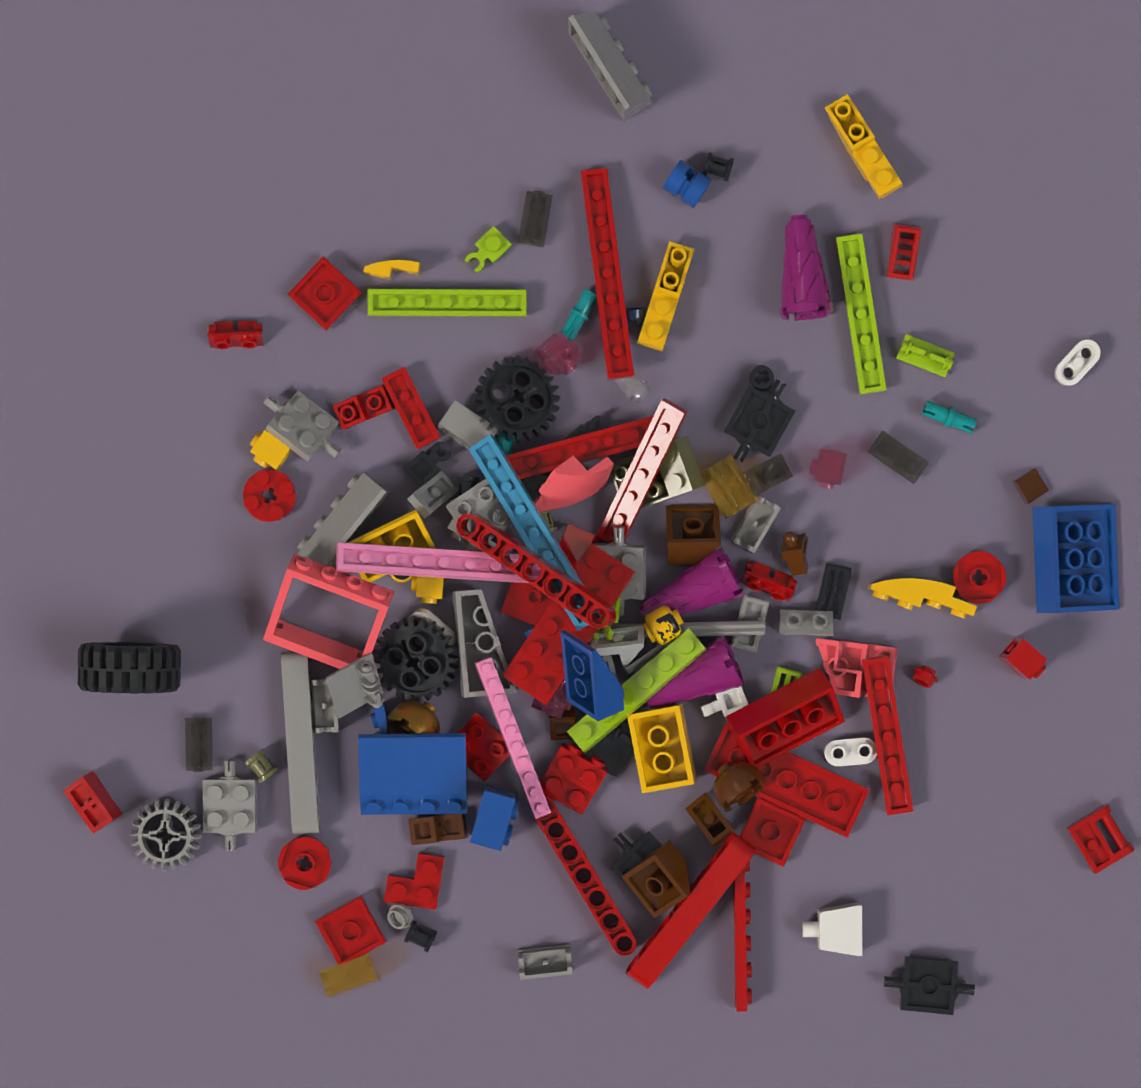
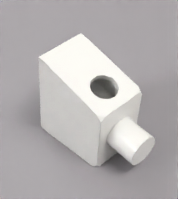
[802,902,862,956]

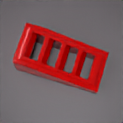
[887,223,922,281]

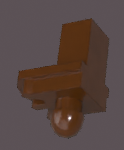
[781,531,808,576]

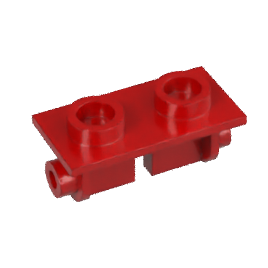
[207,320,263,350]
[740,561,798,602]

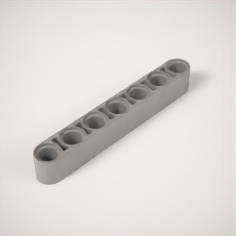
[281,651,320,834]

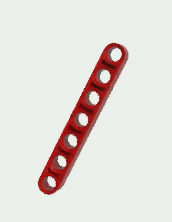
[456,514,616,629]
[530,794,637,956]
[625,833,756,989]

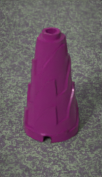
[780,214,834,321]
[639,547,745,620]
[643,636,745,709]

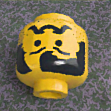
[642,605,684,645]

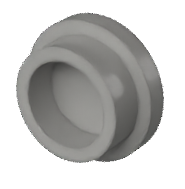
[387,903,413,929]

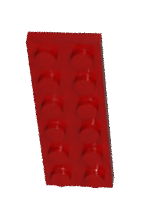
[502,543,636,706]
[703,722,870,838]

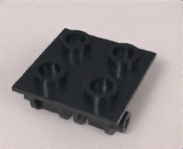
[575,721,633,778]

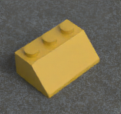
[348,510,436,582]
[628,703,697,793]

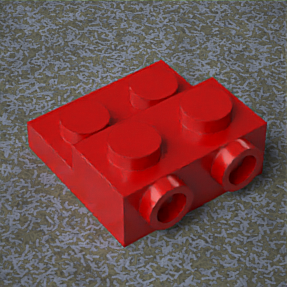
[540,742,609,815]

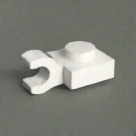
[699,687,749,717]

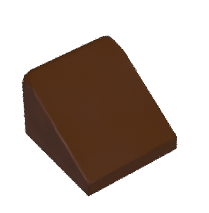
[1012,468,1049,504]
[549,706,576,740]

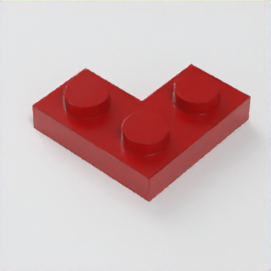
[384,853,445,910]

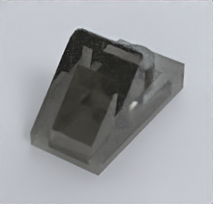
[743,453,793,496]

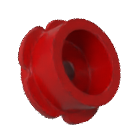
[912,665,938,688]

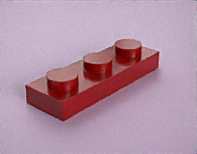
[381,367,441,450]

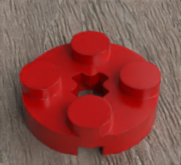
[243,469,297,522]
[952,551,1006,604]
[278,836,332,890]

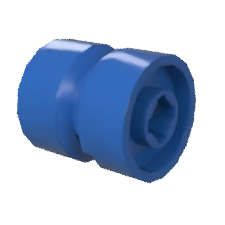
[662,160,712,209]

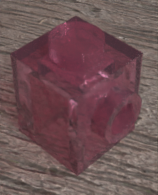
[809,449,847,490]

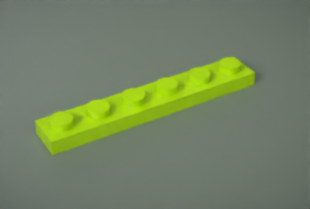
[835,233,887,395]
[368,289,527,317]
[567,628,707,753]

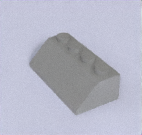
[297,472,389,566]

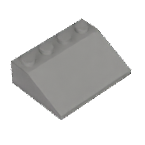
[568,11,653,121]

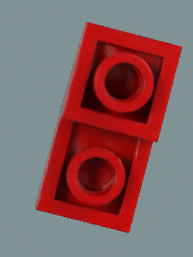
[333,385,395,430]

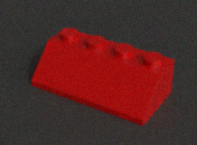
[725,668,845,768]

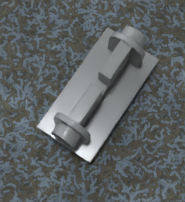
[779,610,833,637]

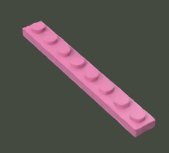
[336,543,541,583]

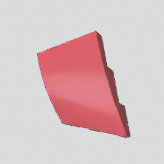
[533,455,614,511]
[816,638,898,698]

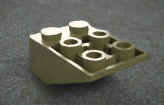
[611,436,705,508]

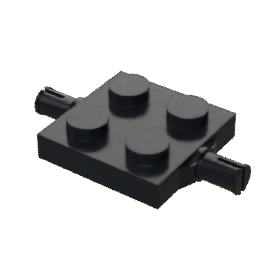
[723,379,795,463]
[610,831,662,889]
[884,956,975,1015]

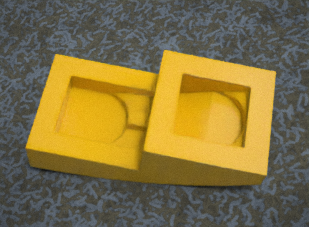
[363,260,421,280]

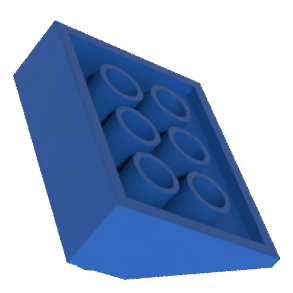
[1032,504,1119,613]
[358,733,468,815]

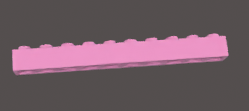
[475,657,551,819]

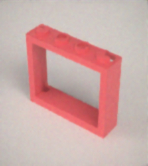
[263,553,395,669]

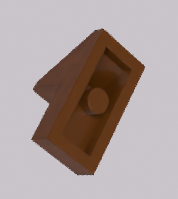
[685,792,735,847]

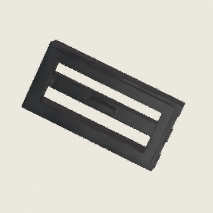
[815,563,852,620]

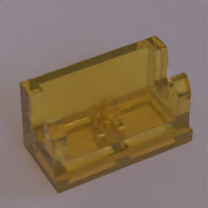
[701,455,758,519]
[319,954,381,998]

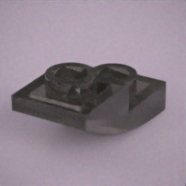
[868,430,930,484]

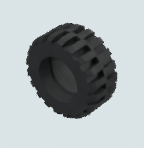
[77,642,181,694]

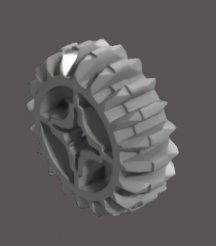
[130,799,202,871]

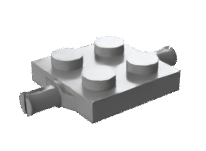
[263,391,342,462]
[594,526,646,616]
[203,760,257,851]

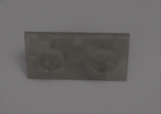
[518,191,553,248]
[185,717,213,772]

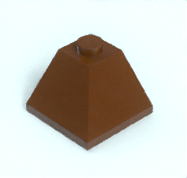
[666,505,721,565]
[622,840,690,918]

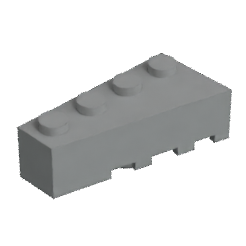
[452,589,517,698]

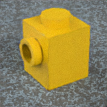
[250,430,292,470]
[411,576,445,604]

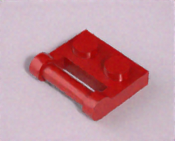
[1067,804,1135,874]

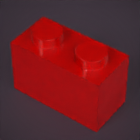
[998,637,1047,680]

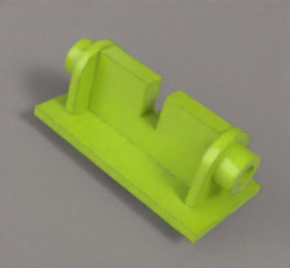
[896,334,955,378]

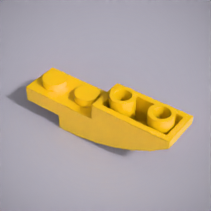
[825,94,903,200]
[637,241,694,351]
[868,578,977,619]

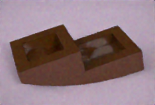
[408,814,468,845]

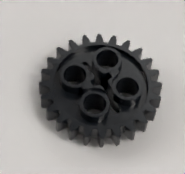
[474,356,560,442]
[373,616,459,702]

